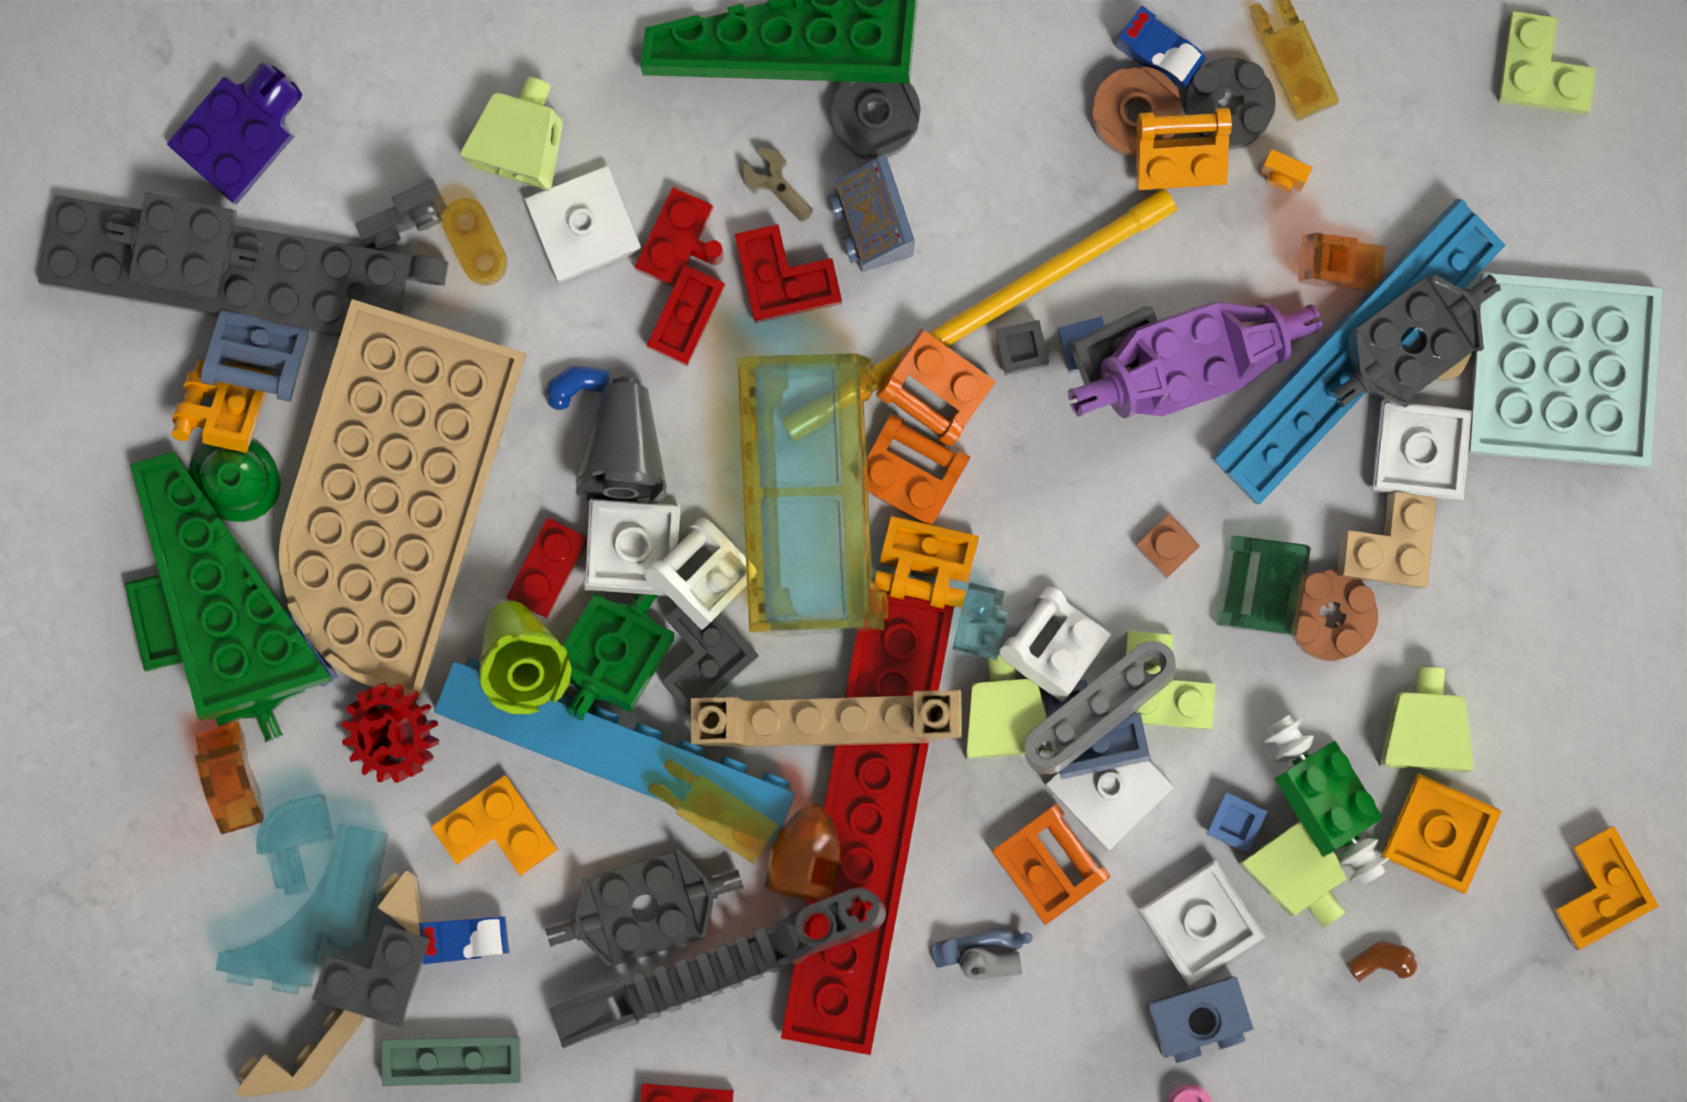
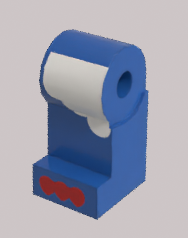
[1116,5,1206,89]
[419,916,510,964]

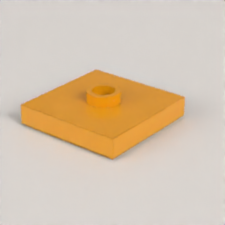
[1380,773,1502,894]

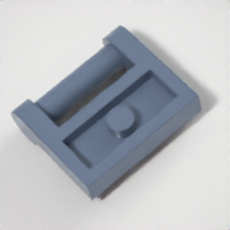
[201,310,309,402]

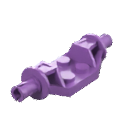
[1068,302,1322,419]

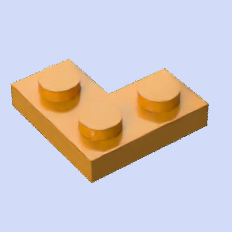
[431,775,558,876]
[1554,826,1659,950]

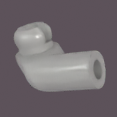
[959,947,1022,980]

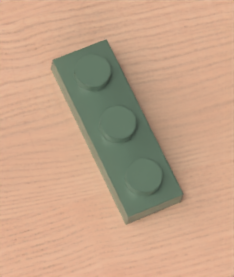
[382,1036,522,1086]

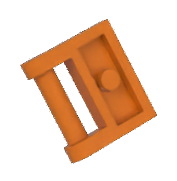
[876,329,996,447]
[853,413,971,525]
[991,803,1111,925]

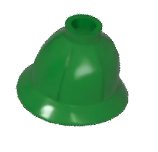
[189,440,281,522]

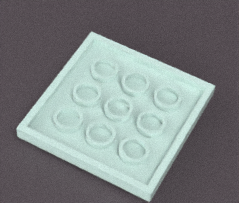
[1468,273,1663,469]

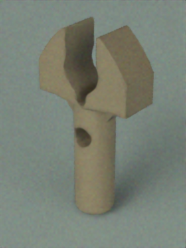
[743,148,813,222]

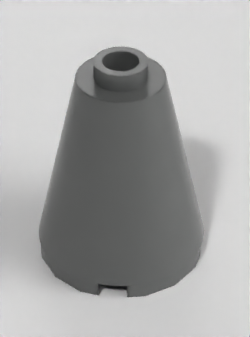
[576,377,667,503]

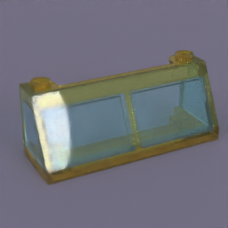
[737,353,889,637]

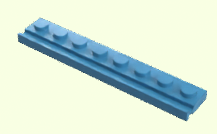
[1210,199,1506,505]

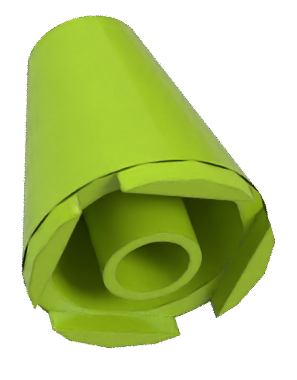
[478,601,572,714]

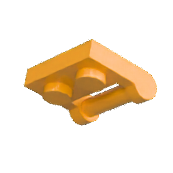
[1135,108,1232,190]

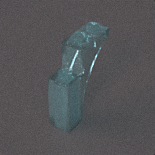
[215,824,388,994]

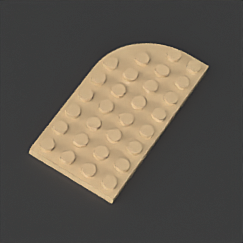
[279,299,527,701]

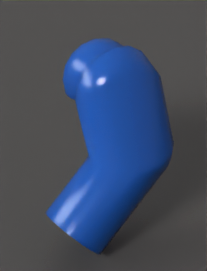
[545,366,610,410]

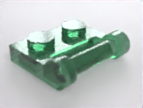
[1216,536,1311,637]

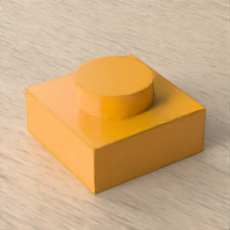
[1260,149,1313,192]

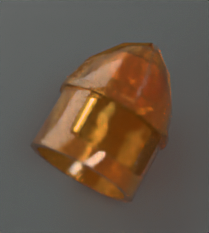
[764,802,842,902]

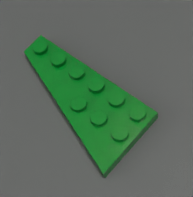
[640,0,918,84]
[130,452,333,722]

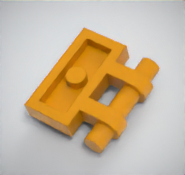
[171,360,271,453]
[873,516,979,609]

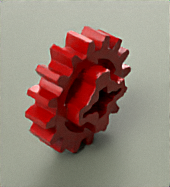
[341,683,439,783]

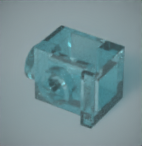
[953,583,1009,660]

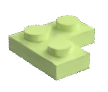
[1498,11,1596,115]
[1125,631,1215,730]

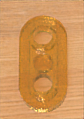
[442,198,508,286]

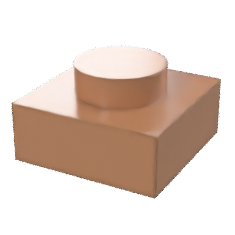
[1135,514,1200,579]

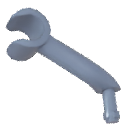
[931,929,1033,968]

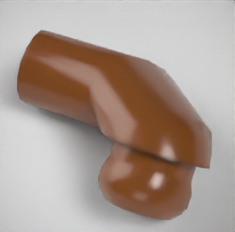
[1346,941,1417,982]

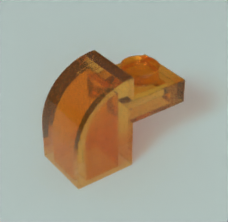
[1297,233,1385,291]
[195,721,265,835]

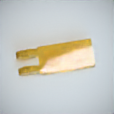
[1249,0,1339,122]
[647,758,778,864]

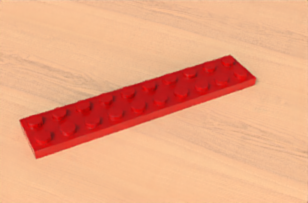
[780,589,954,1056]

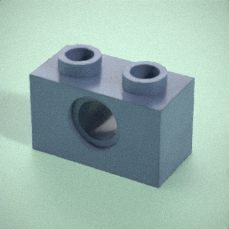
[1146,976,1254,1063]

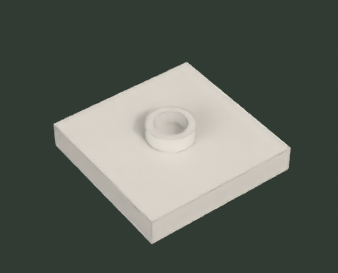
[525,166,642,283]
[1371,400,1472,502]
[584,499,680,596]
[1045,761,1175,851]
[1138,860,1266,987]

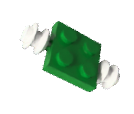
[1263,715,1389,886]

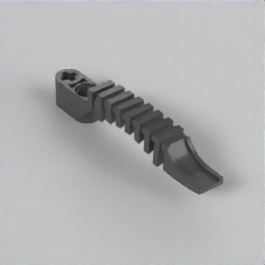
[549,888,886,1049]

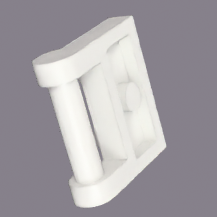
[645,518,760,630]
[999,587,1112,703]

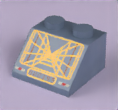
[829,155,915,272]

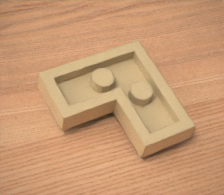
[1337,492,1437,588]

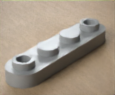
[1024,641,1176,774]

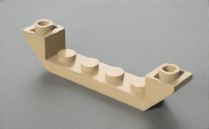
[691,690,961,748]
[236,870,423,1097]

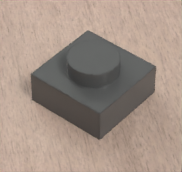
[995,320,1049,376]

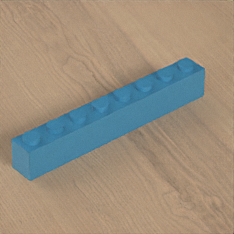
[434,657,796,845]

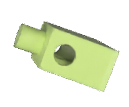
[460,77,563,191]
[966,654,1054,759]
[1380,667,1473,772]
[1238,820,1346,928]

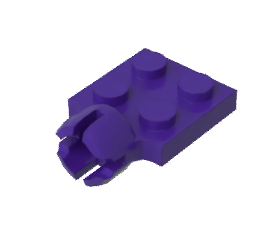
[166,62,302,204]

